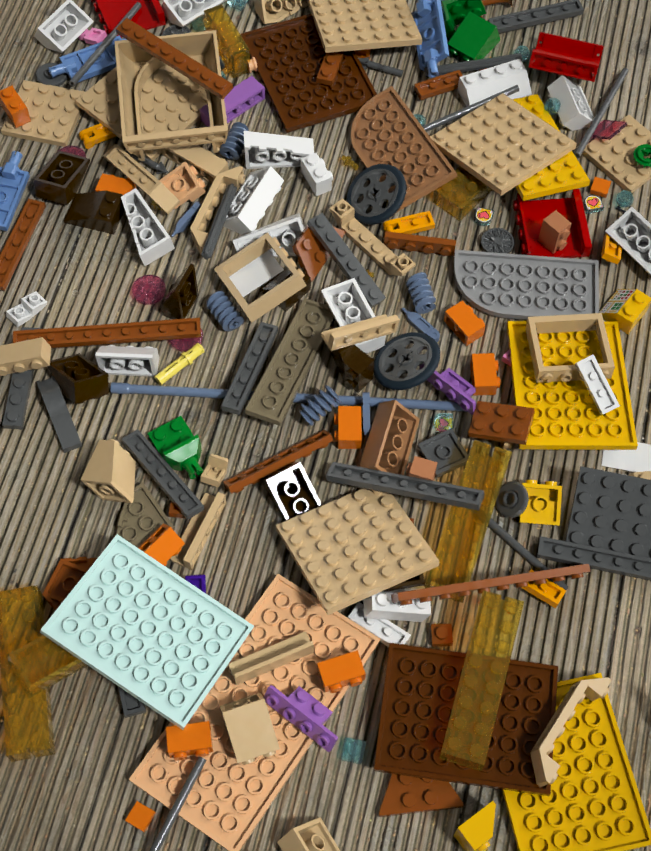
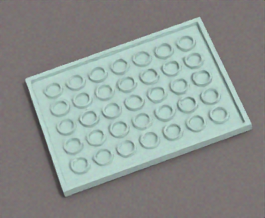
[40,534,254,730]

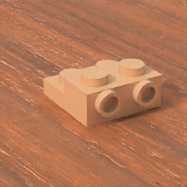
[159,161,206,209]

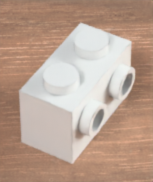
[301,153,333,196]

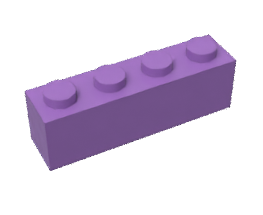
[200,76,265,127]

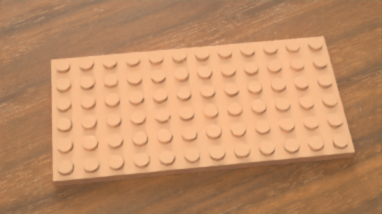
[129,574,381,851]

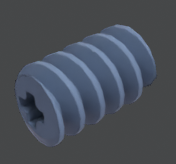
[219,122,249,160]
[406,272,436,314]
[206,291,244,332]
[300,385,342,426]

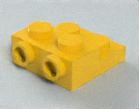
[519,480,562,526]

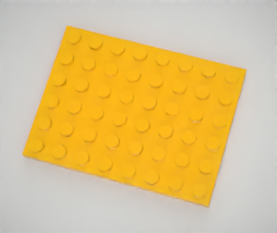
[507,321,638,450]
[502,673,651,851]

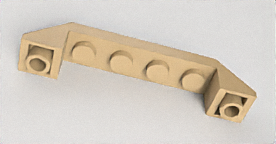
[103,144,180,214]
[190,166,246,257]
[330,198,416,276]
[530,677,612,787]

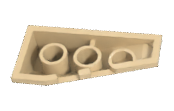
[253,0,308,24]

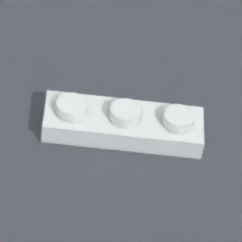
[575,355,620,415]
[348,602,411,647]

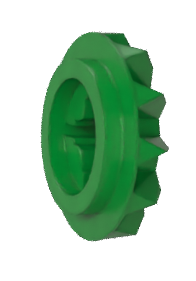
[633,144,651,168]

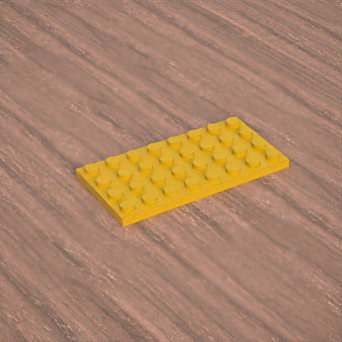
[513,94,590,201]

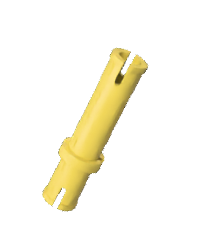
[154,343,205,386]

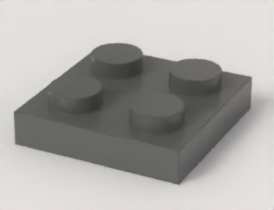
[417,428,471,478]

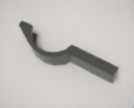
[37,376,82,453]

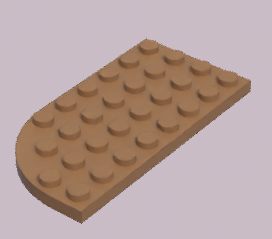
[351,86,458,212]

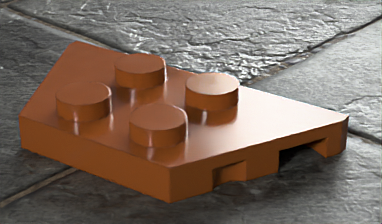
[292,225,346,282]
[42,555,100,611]
[379,774,463,817]

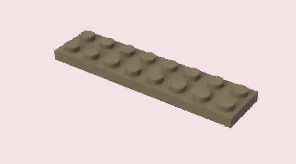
[245,298,335,426]

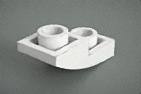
[6,291,47,327]

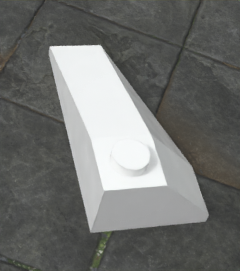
[232,213,305,256]

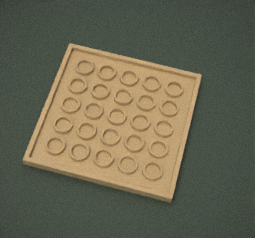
[307,0,422,53]
[76,65,208,161]
[430,93,576,196]
[276,488,440,615]

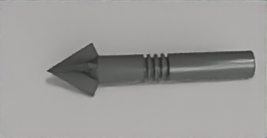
[359,57,403,77]
[126,151,168,174]

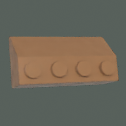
[359,400,420,475]

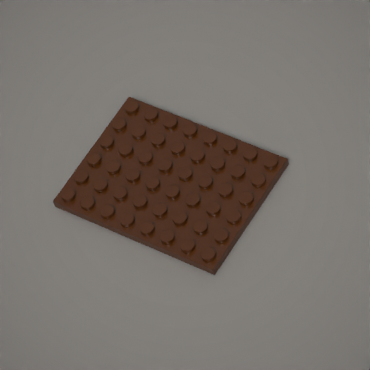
[241,14,377,133]
[374,643,558,796]

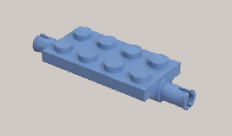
[412,0,449,78]
[48,35,127,83]
[0,151,30,231]

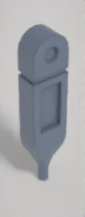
[171,201,202,238]
[402,307,440,342]
[362,392,370,445]

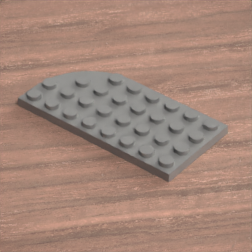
[454,250,599,320]

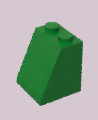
[447,11,501,61]

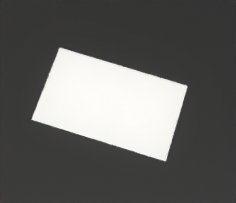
[229,250,284,297]
[601,442,651,472]

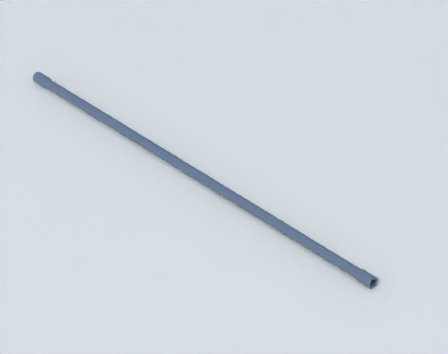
[111,382,515,412]

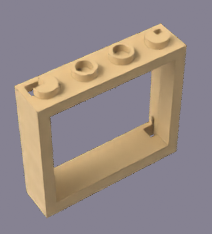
[214,232,307,323]
[525,313,615,383]

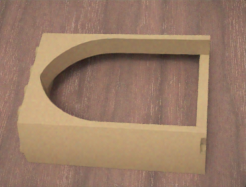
[115,30,228,161]

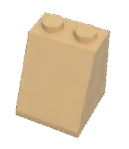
[80,439,136,503]
[220,693,280,765]

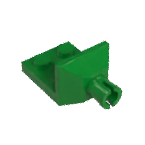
[441,0,487,39]
[147,416,204,479]

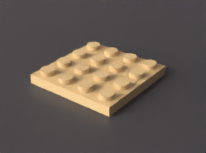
[1,80,85,147]
[582,115,651,195]

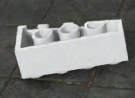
[244,131,314,169]
[121,188,175,266]

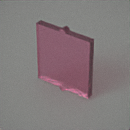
[591,120,627,140]

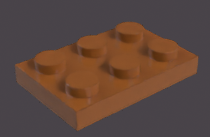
[468,401,535,445]

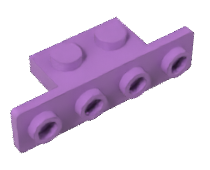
[419,364,476,415]
[264,685,338,752]

